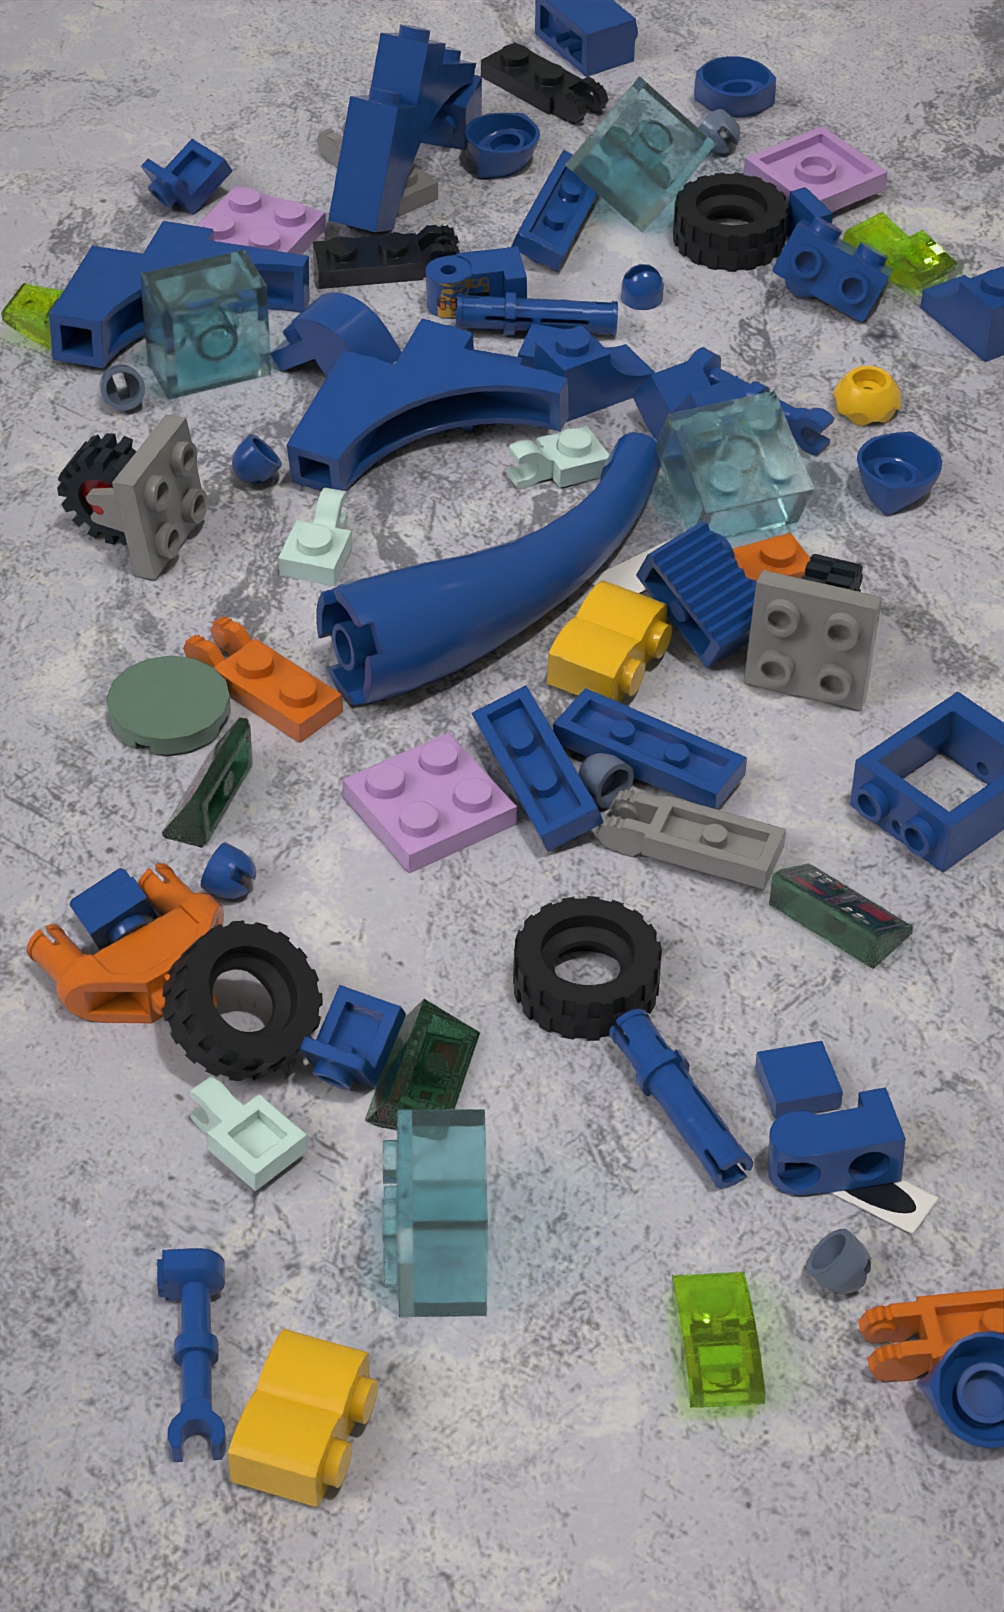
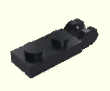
[481,42,609,124]
[313,224,460,289]

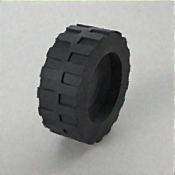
[673,172,789,272]
[513,896,662,1041]
[162,920,323,1081]

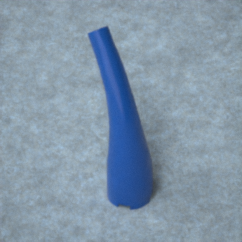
[316,432,664,706]

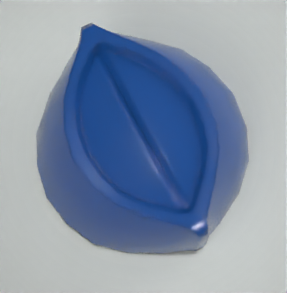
[694,56,776,117]
[465,113,540,179]
[857,431,943,515]
[916,1331,1004,1449]

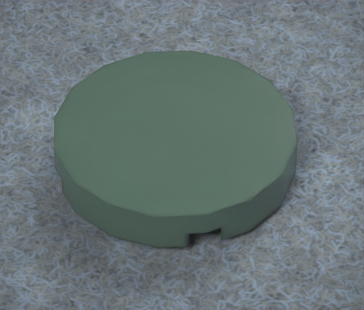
[107,655,231,755]

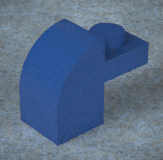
[269,292,402,377]
[632,357,747,458]

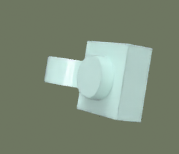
[507,426,609,488]
[278,488,352,586]
[190,1076,307,1191]

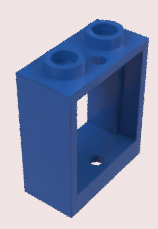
[850,691,1004,873]

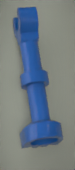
[689,347,834,455]
[157,1248,226,1462]

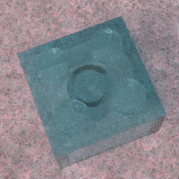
[565,76,716,232]
[140,250,271,400]
[655,391,814,539]
[382,1109,488,1317]

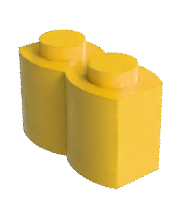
[547,580,672,703]
[228,1329,378,1507]

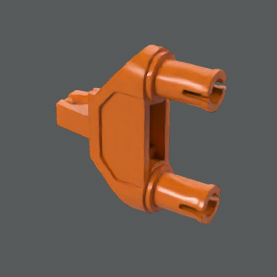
[26,863,224,1024]

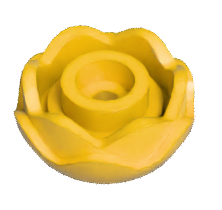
[832,366,902,426]

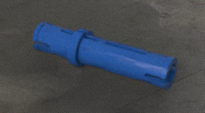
[456,292,618,336]
[609,1009,753,1189]

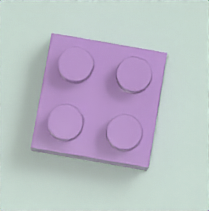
[744,126,888,212]
[196,185,326,255]
[342,732,517,873]

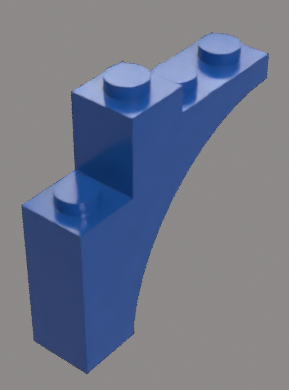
[328,24,476,232]
[49,221,310,368]
[286,318,569,491]

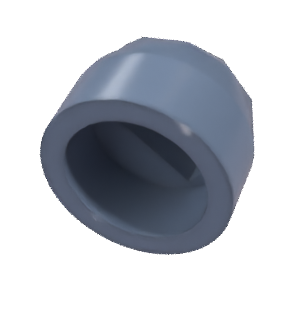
[696,109,740,154]
[99,365,145,411]
[578,753,634,808]
[807,1229,871,1294]

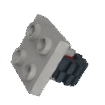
[57,414,208,580]
[744,554,882,711]

